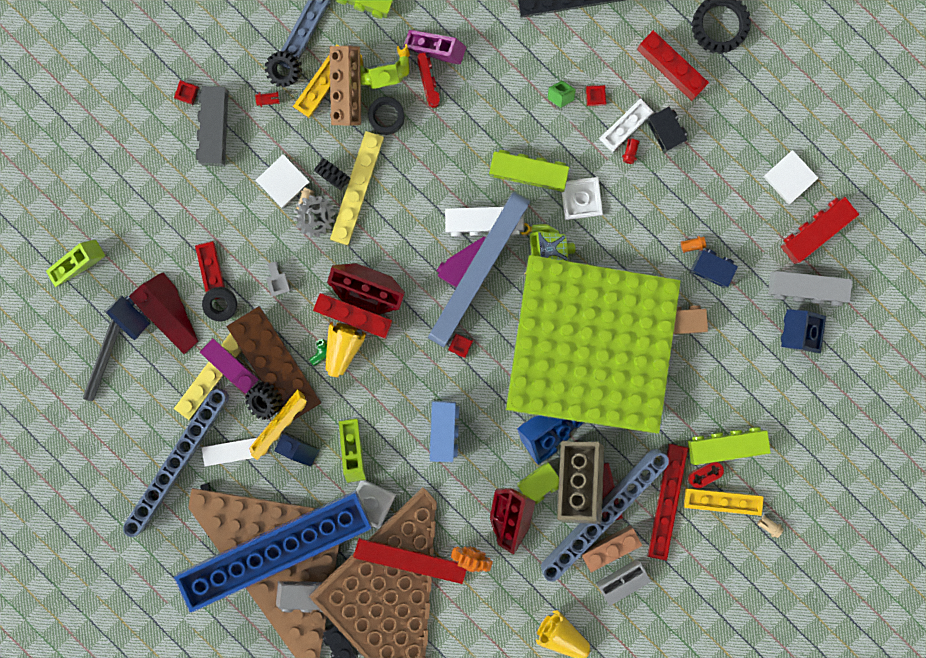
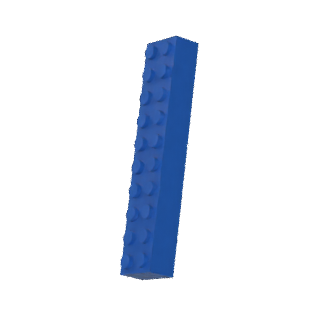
[174,490,372,613]

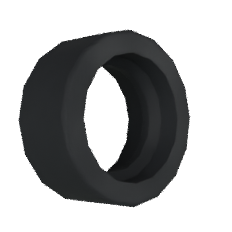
[368,96,405,135]

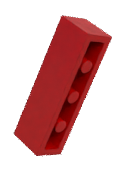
[637,30,709,101]
[780,197,860,264]
[313,293,393,339]

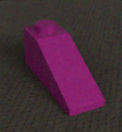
[403,30,467,65]
[436,236,486,288]
[200,338,259,394]

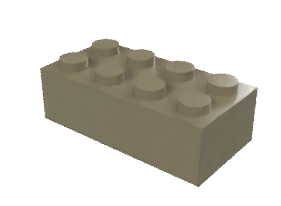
[557,442,604,524]

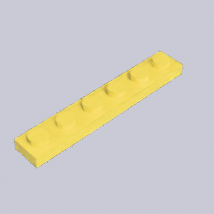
[330,131,384,246]
[174,333,242,420]

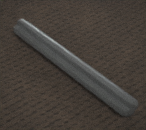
[83,319,120,401]

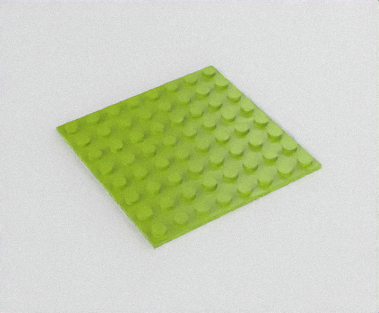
[506,255,681,434]

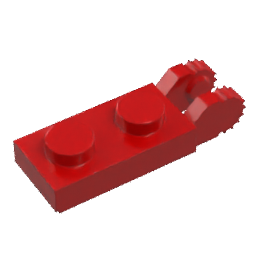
[417,52,440,109]

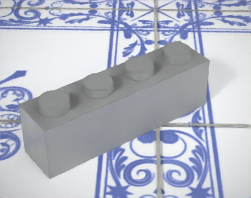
[768,271,852,306]
[276,581,323,613]

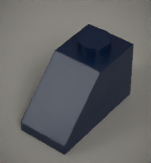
[274,432,320,467]

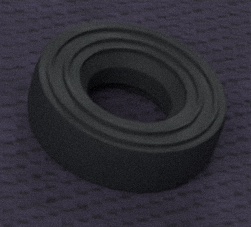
[202,287,237,322]

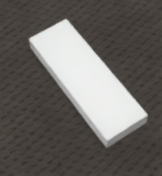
[599,99,654,152]
[202,437,262,466]

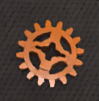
[451,546,493,572]

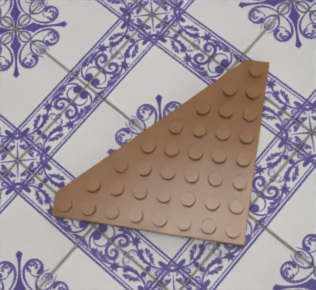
[308,487,437,658]
[188,488,339,658]

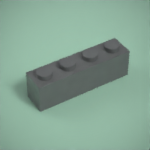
[196,86,229,166]

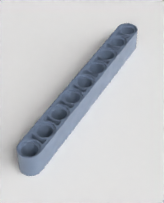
[428,191,531,348]
[123,389,229,537]
[540,449,669,582]

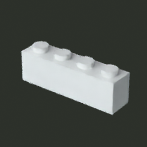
[445,207,524,237]

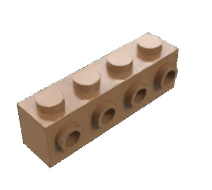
[329,46,361,126]

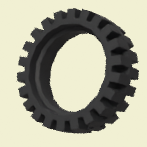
[692,0,751,54]

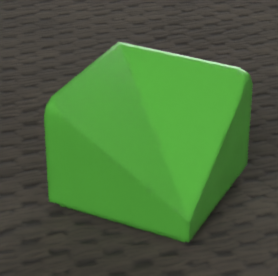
[548,80,576,108]

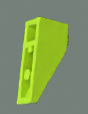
[46,239,106,287]
[339,419,366,483]

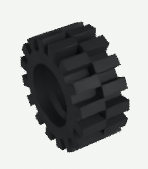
[264,50,302,87]
[314,158,351,191]
[245,382,283,420]

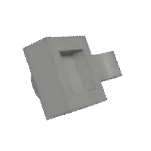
[266,262,291,297]

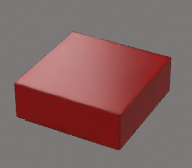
[174,80,199,105]
[586,85,606,106]
[448,333,473,358]

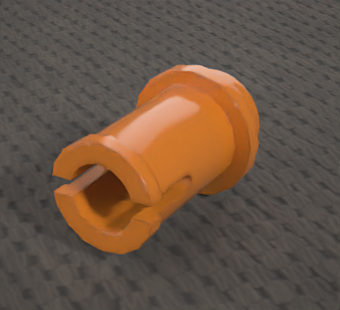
[681,236,706,253]

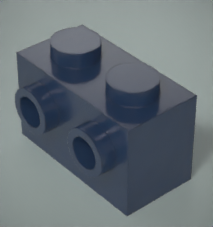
[690,249,738,288]

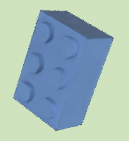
[430,401,459,462]

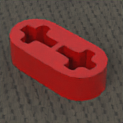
[688,462,724,488]

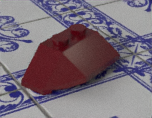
[327,263,405,314]
[489,488,535,555]

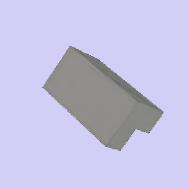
[596,559,651,606]

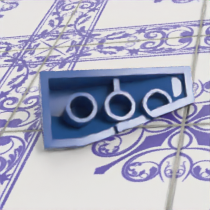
[517,415,584,465]

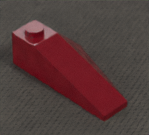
[129,272,199,354]

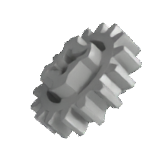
[293,195,335,237]

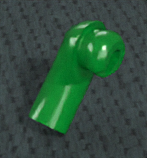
[309,339,327,366]

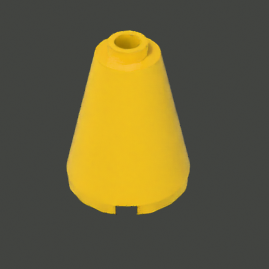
[325,322,367,377]
[536,610,591,658]

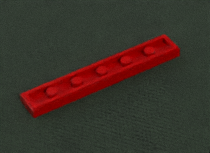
[647,443,688,561]
[353,538,467,584]

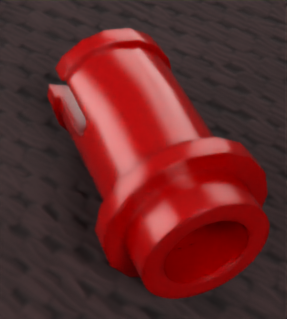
[255,92,280,107]
[622,139,640,164]

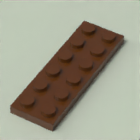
[226,306,322,421]

